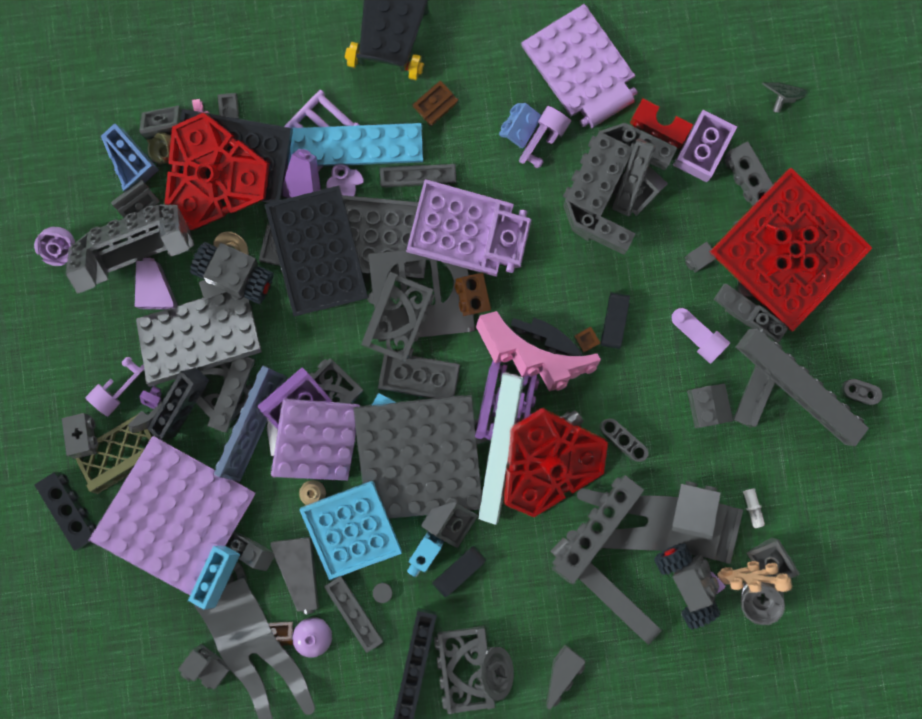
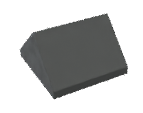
[139,105,181,140]
[747,538,800,578]

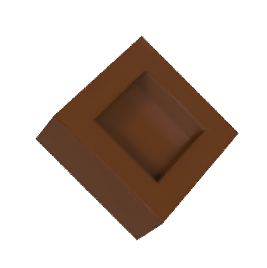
[574,327,600,353]

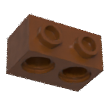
[455,273,491,316]

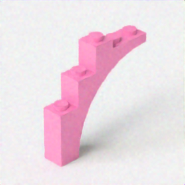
[476,311,601,391]

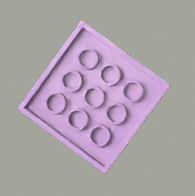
[271,399,359,480]

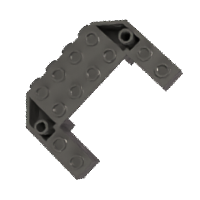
[563,123,677,255]
[66,204,194,294]

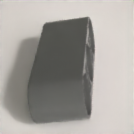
[599,419,648,462]

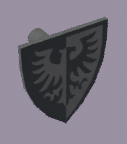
[762,82,807,113]

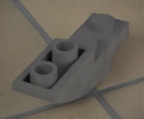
[713,284,788,343]

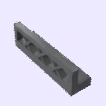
[733,365,775,428]

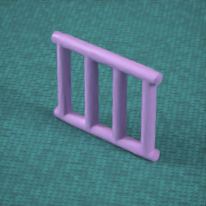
[284,90,360,171]

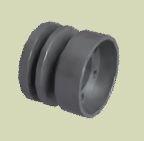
[741,575,785,625]

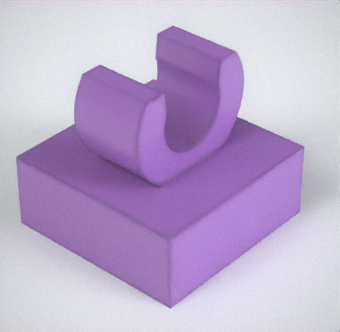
[140,386,162,409]

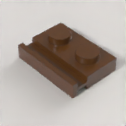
[413,80,459,126]

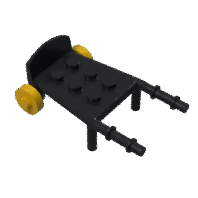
[345,0,429,80]

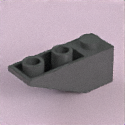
[226,531,274,571]
[546,644,586,710]

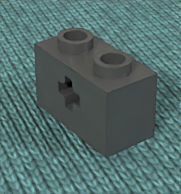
[62,413,98,459]

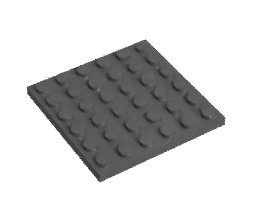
[354,395,482,519]

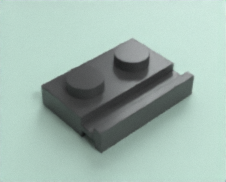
[111,179,160,218]

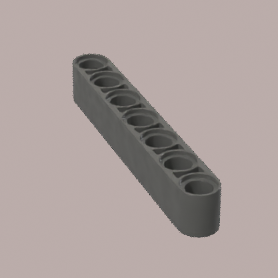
[550,537,662,645]

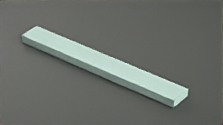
[478,373,524,525]

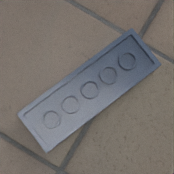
[214,366,287,482]

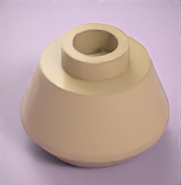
[299,480,326,505]

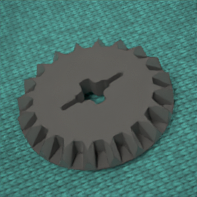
[478,647,514,700]

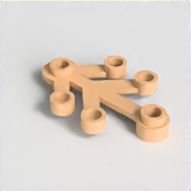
[717,561,792,592]

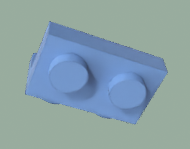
[499,103,542,148]

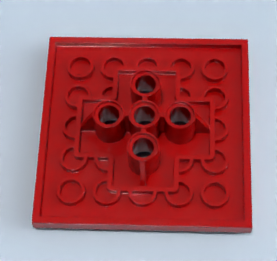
[709,168,872,331]

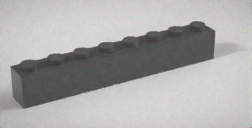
[736,328,869,446]

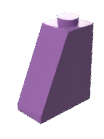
[283,149,320,198]

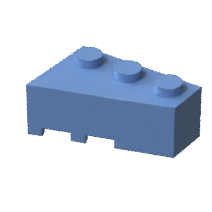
[101,124,159,192]

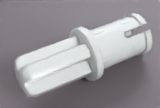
[743,488,765,528]

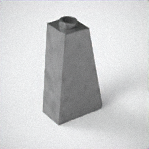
[271,537,319,614]

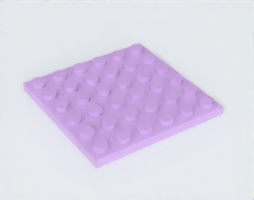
[89,436,256,595]

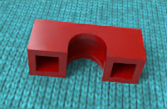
[630,98,693,149]

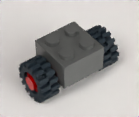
[190,242,274,304]
[654,543,721,629]

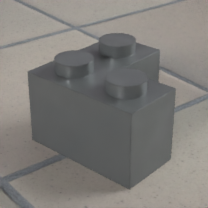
[178,644,230,690]

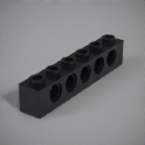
[393,608,437,719]

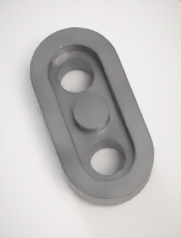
[842,379,882,405]

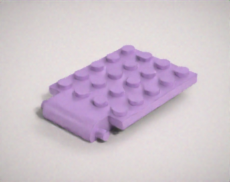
[522,4,637,128]
[406,179,531,277]

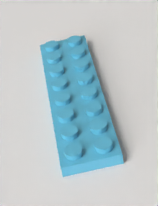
[287,123,423,168]

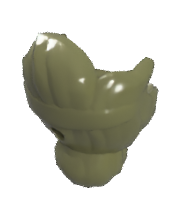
[147,132,171,165]

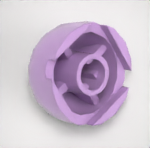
[34,227,75,266]
[293,617,332,657]

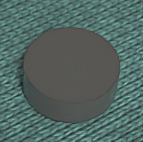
[373,583,393,603]

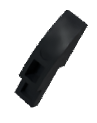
[510,317,582,356]

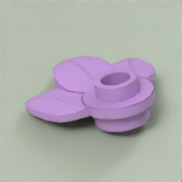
[326,164,363,196]

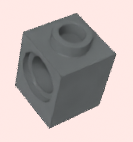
[684,242,716,273]

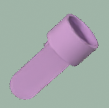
[519,106,571,168]
[672,308,730,364]
[85,357,144,417]

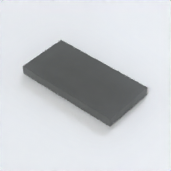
[378,354,460,399]

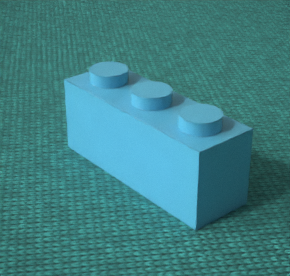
[188,546,240,610]

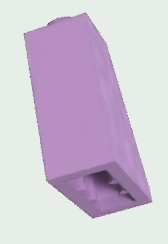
[135,258,178,309]

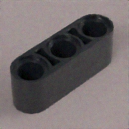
[601,292,630,349]
[432,545,486,598]

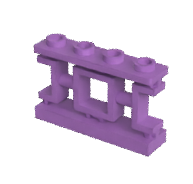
[475,360,539,440]

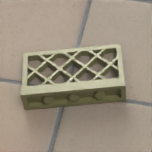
[76,414,152,494]

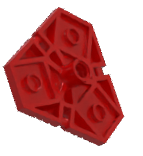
[165,113,269,230]
[504,408,608,517]

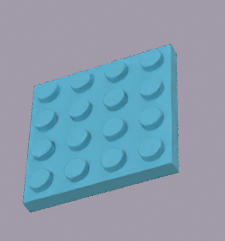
[299,481,402,580]

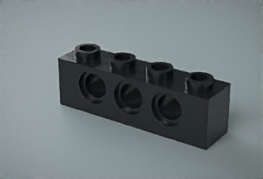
[148,367,209,441]
[34,472,97,551]

